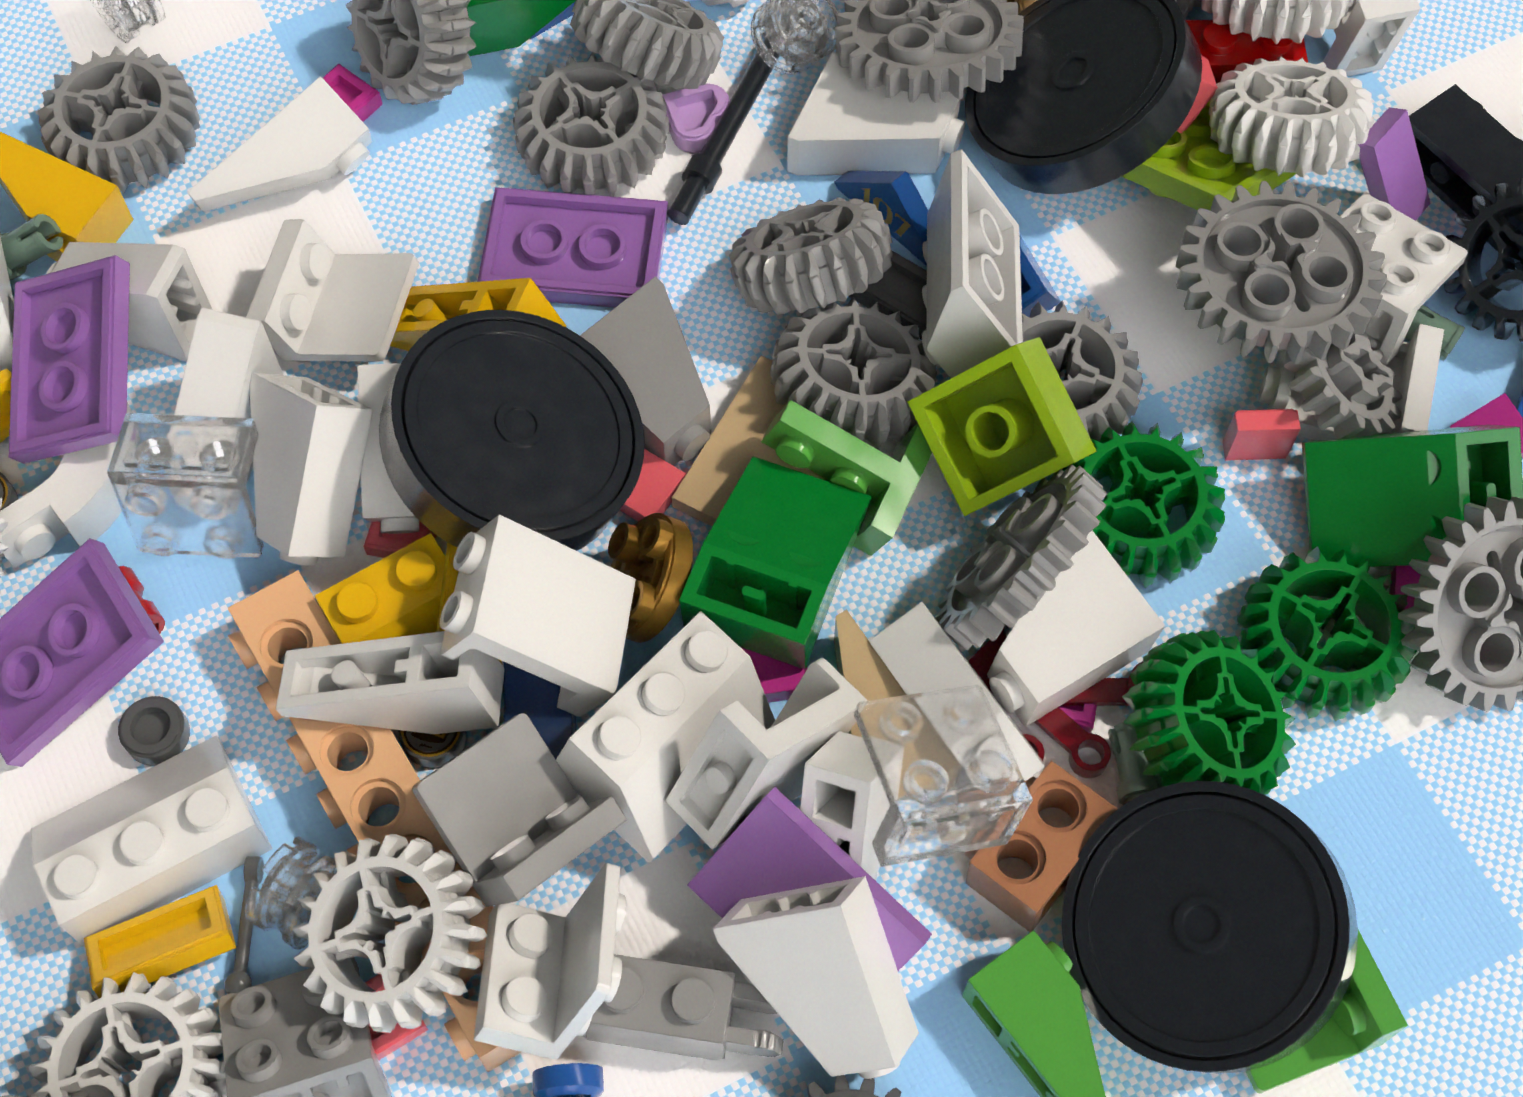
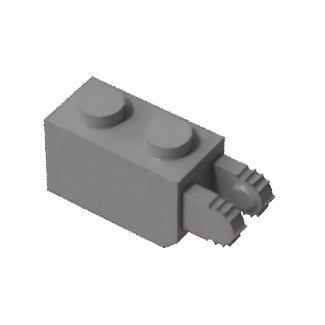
[585,954,784,1060]

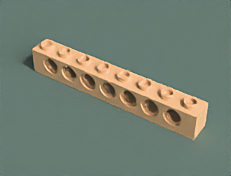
[228,570,521,1072]

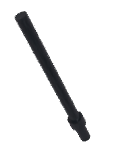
[667,0,811,225]

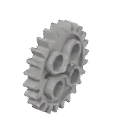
[835,0,1024,103]
[1175,181,1387,364]
[935,465,1107,650]
[1398,496,1523,712]

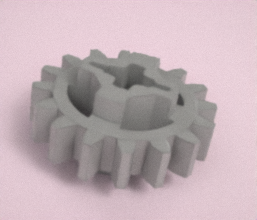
[1283,332,1402,439]

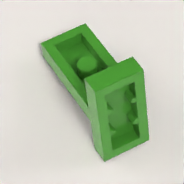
[761,400,932,556]

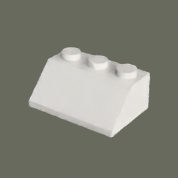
[922,149,1023,378]
[556,611,775,864]
[30,735,273,947]

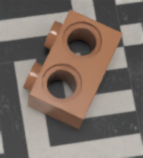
[964,760,1118,932]

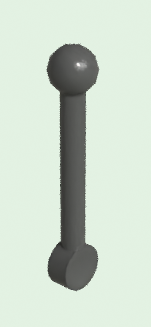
[224,856,264,994]

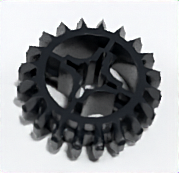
[1444,177,1523,342]

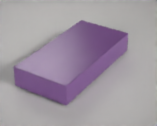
[1358,107,1431,221]

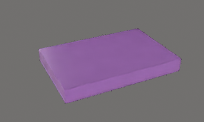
[477,187,669,308]
[8,255,130,464]
[0,538,164,767]
[687,787,932,971]

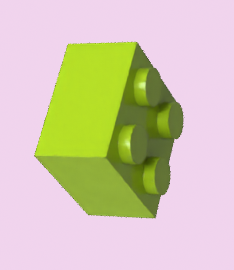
[907,337,1097,517]

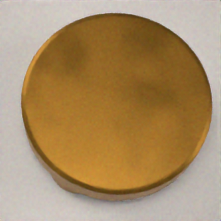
[608,513,693,643]

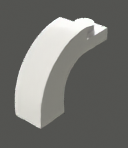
[0,402,142,569]

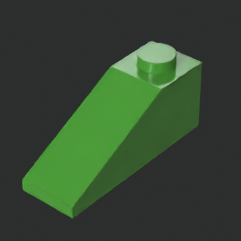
[962,930,1106,1097]

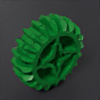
[1062,421,1225,589]
[1237,546,1417,722]
[1122,630,1296,795]

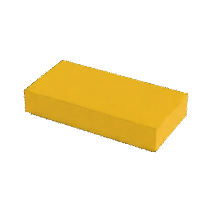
[84,885,236,999]

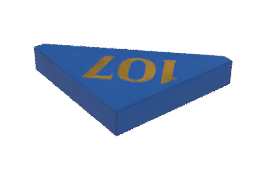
[834,171,928,266]

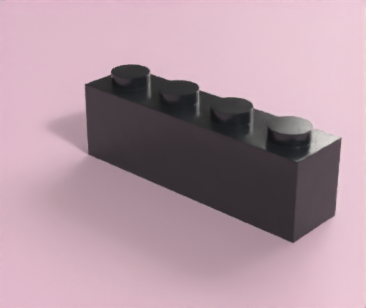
[1409,84,1523,270]

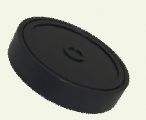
[965,0,1202,194]
[379,310,645,551]
[1061,781,1358,1074]

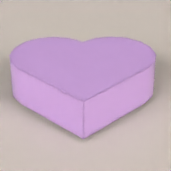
[662,83,729,153]

